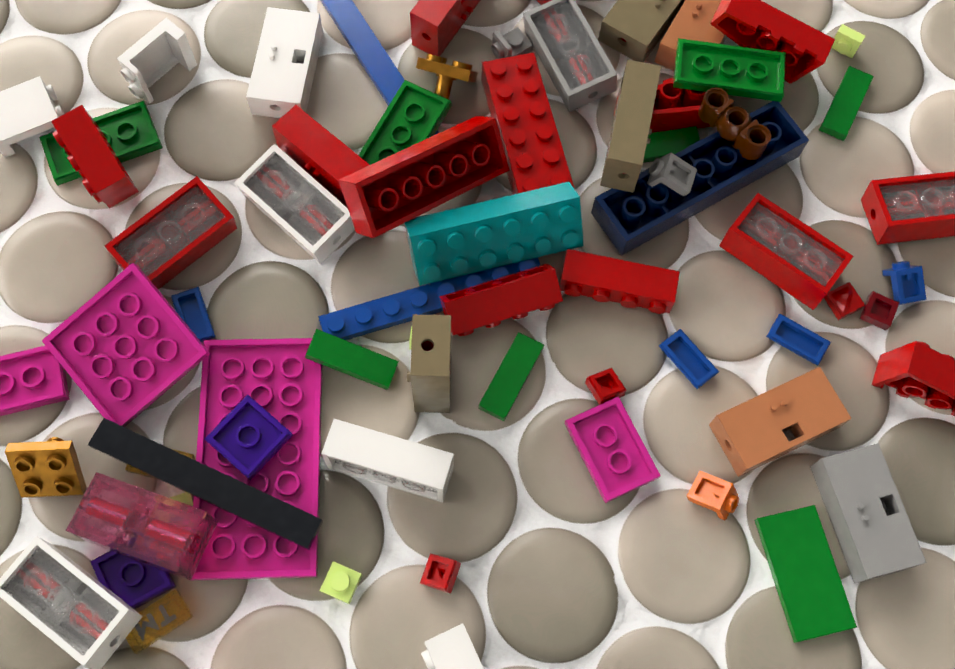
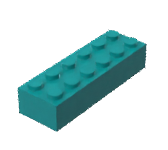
[404,182,584,286]

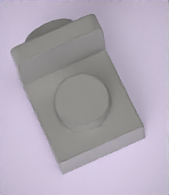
[491,27,533,59]
[647,153,697,196]

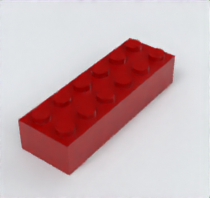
[481,52,575,195]
[338,116,510,238]

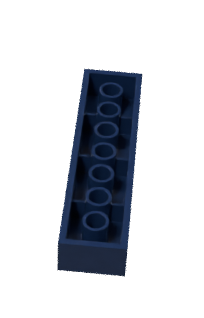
[591,101,809,256]

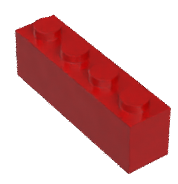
[559,249,680,314]
[439,263,563,336]

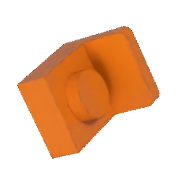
[686,471,739,520]

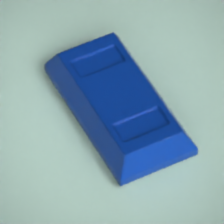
[171,286,215,342]
[766,313,831,366]
[659,329,719,389]

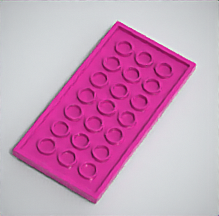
[188,338,323,580]

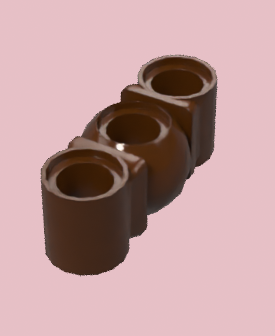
[698,88,771,160]

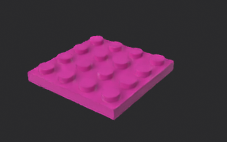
[42,263,211,427]

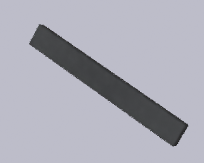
[88,418,323,550]

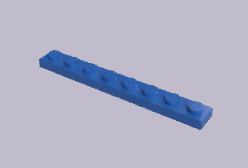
[318,257,540,340]

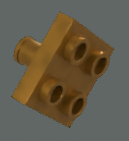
[416,54,478,100]
[5,437,86,498]

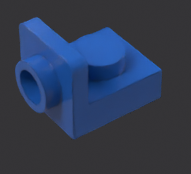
[882,261,926,305]

